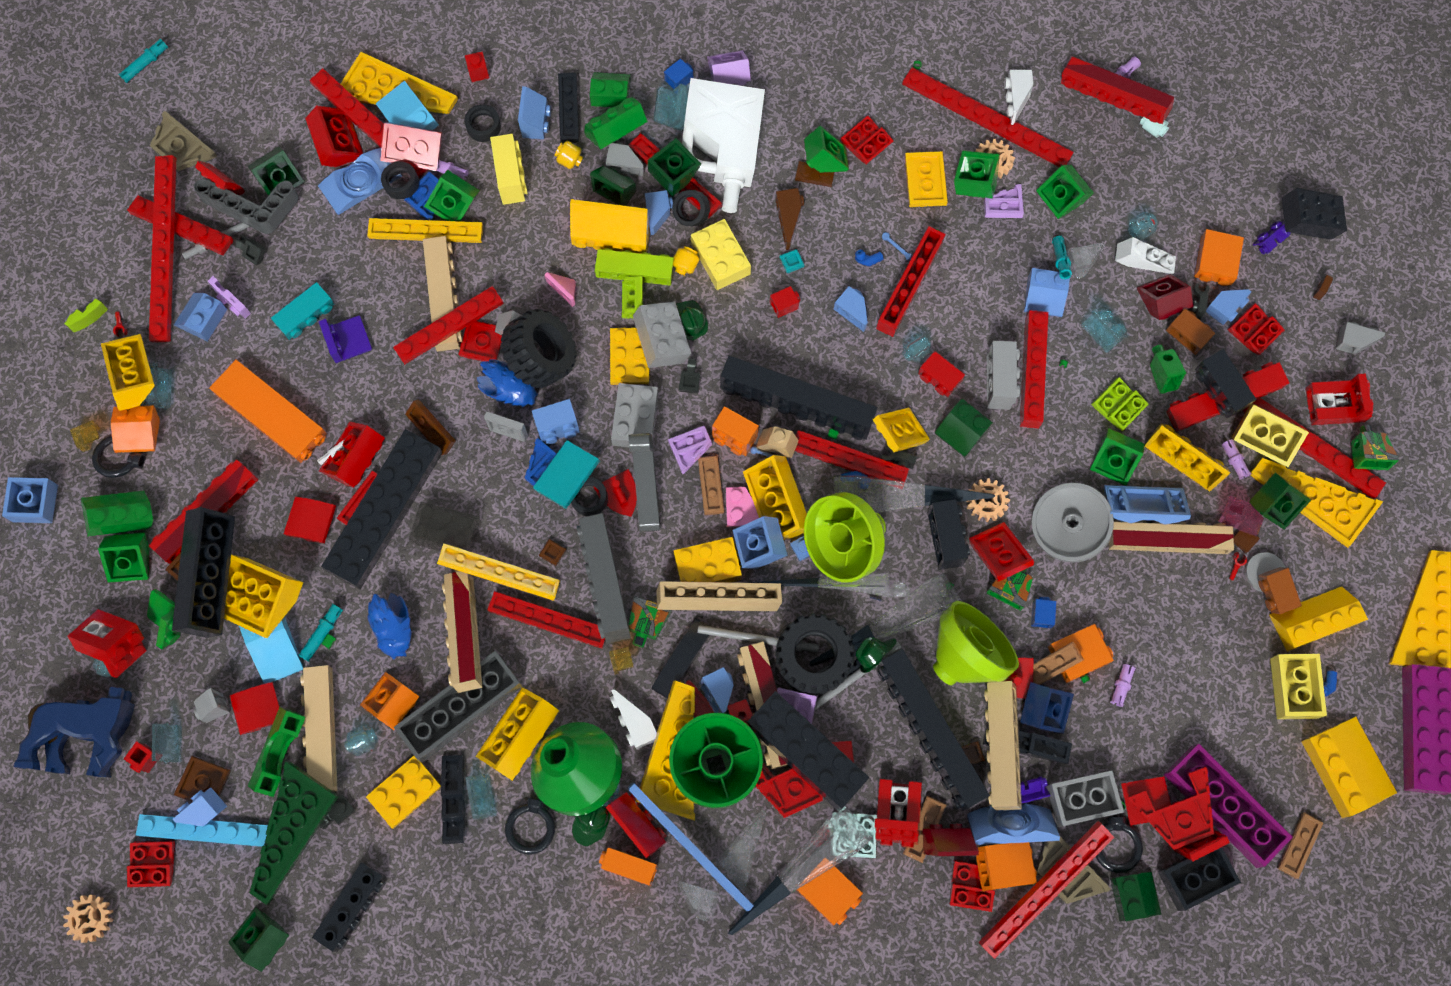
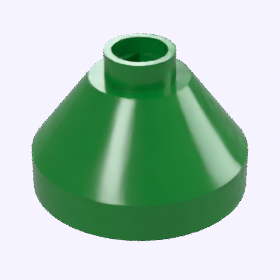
[669,713,763,808]
[531,722,622,816]

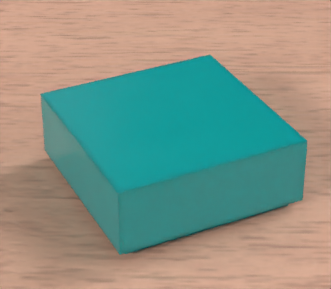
[779,249,804,274]

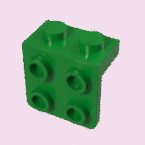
[147,589,181,650]

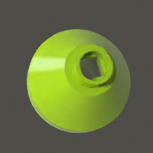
[804,492,886,583]
[933,601,1019,686]

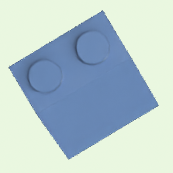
[518,86,551,139]
[1024,268,1070,317]
[174,293,227,342]

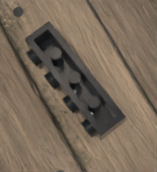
[312,862,386,952]

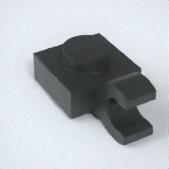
[232,235,266,265]
[1191,283,1210,320]
[679,359,700,394]
[881,445,918,469]
[319,794,356,830]

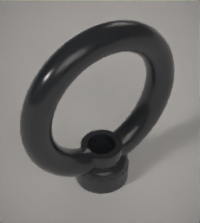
[92,435,146,478]
[505,798,555,855]
[1096,817,1143,873]

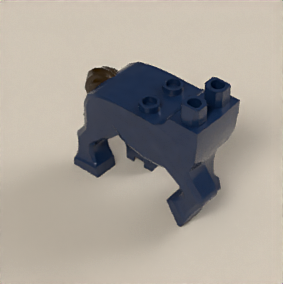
[13,687,135,778]

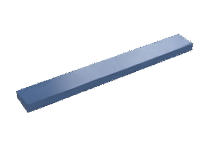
[628,782,753,911]

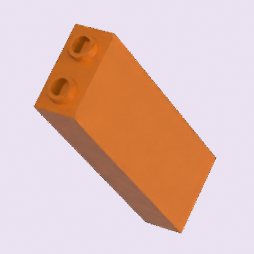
[209,360,327,463]

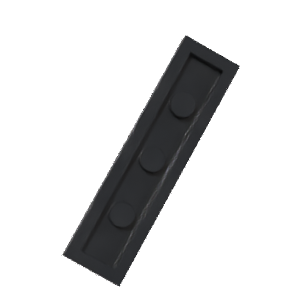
[558,73,579,143]

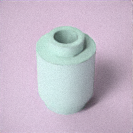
[1140,117,1169,138]

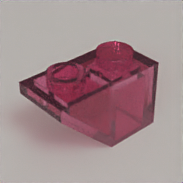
[1218,496,1264,536]

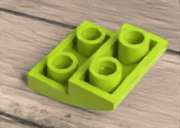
[1091,377,1149,431]

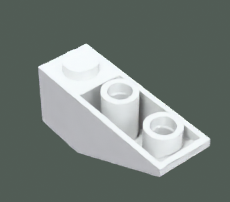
[1004,70,1033,125]
[1115,237,1176,274]
[610,690,657,749]

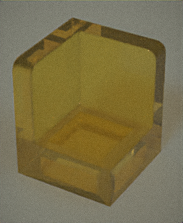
[70,420,100,452]
[609,646,634,675]

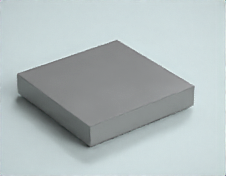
[484,411,528,442]

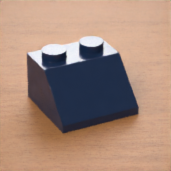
[1020,682,1074,734]

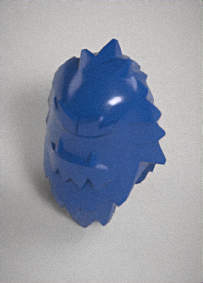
[477,359,538,407]
[368,593,411,660]

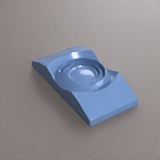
[318,148,402,215]
[1104,485,1191,525]
[967,803,1060,845]

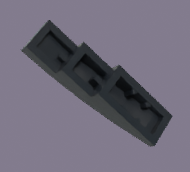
[651,619,710,699]
[982,724,1072,764]
[441,755,465,844]

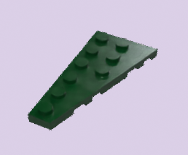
[249,761,339,905]

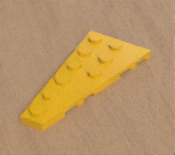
[340,52,458,114]
[1250,458,1383,548]
[1389,550,1451,668]
[636,681,695,821]

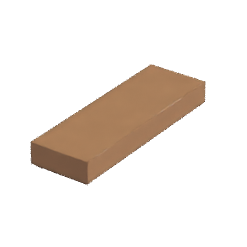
[698,455,724,515]
[1033,642,1084,685]
[903,796,947,863]
[1277,812,1323,879]

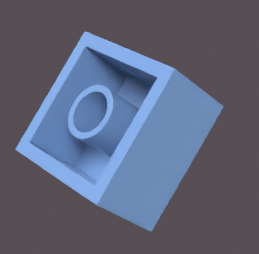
[532,399,580,444]
[2,477,58,523]
[732,516,788,569]

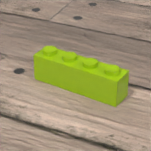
[595,248,674,286]

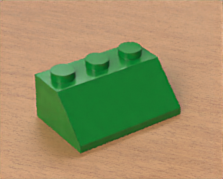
[584,97,648,150]
[81,491,153,537]

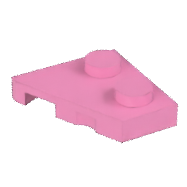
[726,487,759,527]

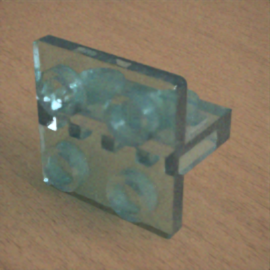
[653,84,688,131]
[1081,308,1129,353]
[140,362,172,409]

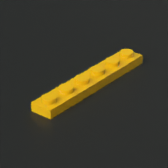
[367,218,483,243]
[437,543,560,601]

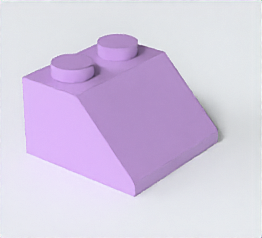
[707,50,751,85]

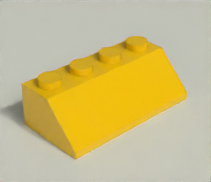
[101,334,155,411]
[743,455,807,540]
[1269,587,1368,652]
[475,687,559,781]

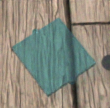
[152,723,181,764]

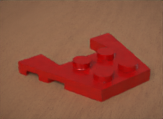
[1128,766,1214,850]
[755,769,823,818]

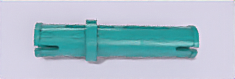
[118,39,168,83]
[1052,236,1072,280]
[298,603,344,662]

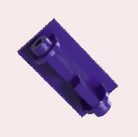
[1252,220,1291,254]
[1021,777,1050,803]

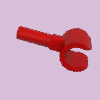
[113,312,128,337]
[1229,552,1247,581]

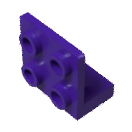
[318,316,372,363]

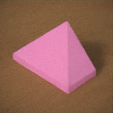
[545,272,576,307]

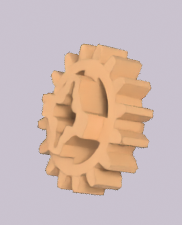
[975,139,1015,179]
[966,478,1010,522]
[63,895,113,943]

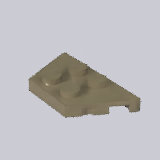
[150,111,217,171]
[1036,835,1111,904]

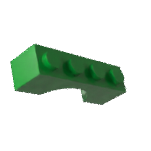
[248,707,306,797]

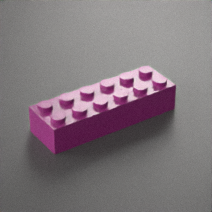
[1402,664,1451,795]
[1163,743,1293,868]

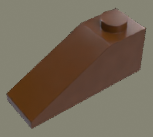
[775,188,804,250]

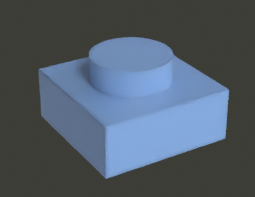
[790,536,809,561]

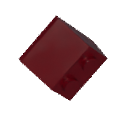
[1137,274,1193,320]
[923,824,979,856]

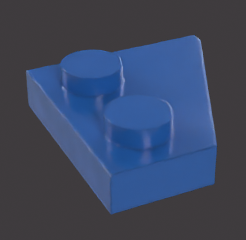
[404,172,439,221]
[525,438,557,487]

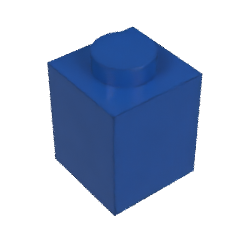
[664,58,693,92]
[1031,597,1056,629]

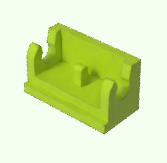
[622,276,643,318]

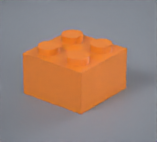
[712,406,759,456]

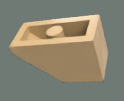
[756,426,799,458]

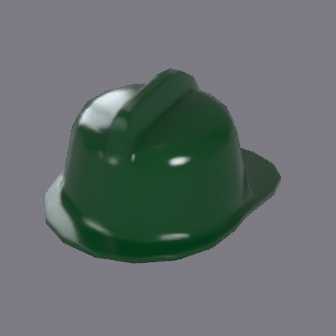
[676,300,708,341]
[856,637,897,673]
[572,803,611,847]

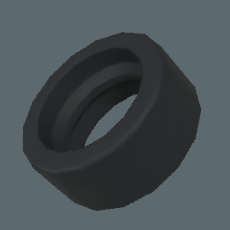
[464,104,501,142]
[381,161,419,199]
[672,190,710,226]
[571,477,608,516]

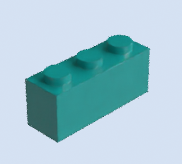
[271,282,334,340]

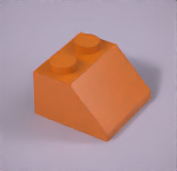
[111,405,160,453]
[360,672,419,730]

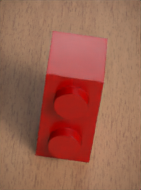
[918,351,965,397]

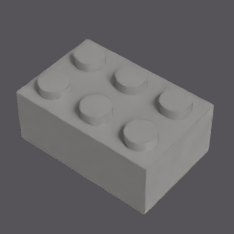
[633,302,691,368]
[987,341,1020,410]
[611,383,658,447]
[1046,771,1124,828]

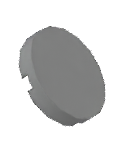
[1244,552,1285,593]

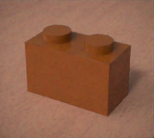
[1166,309,1215,355]
[1258,567,1302,614]

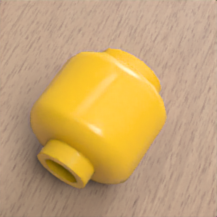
[554,141,583,169]
[673,246,699,276]

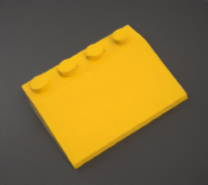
[570,199,650,254]
[1145,423,1230,492]
[224,555,303,638]
[1301,717,1397,818]

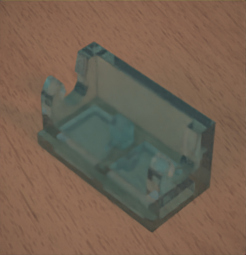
[465,774,497,820]

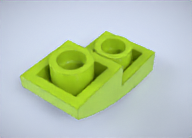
[64,298,108,332]

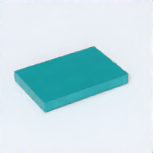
[533,441,600,509]

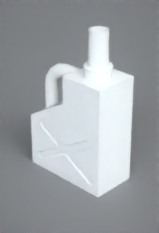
[682,78,765,213]

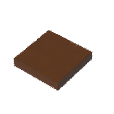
[174,756,231,802]

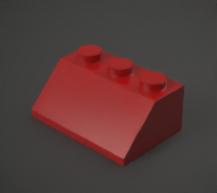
[305,105,363,167]
[319,421,385,488]
[606,792,667,859]

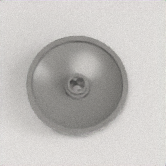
[1032,483,1114,563]

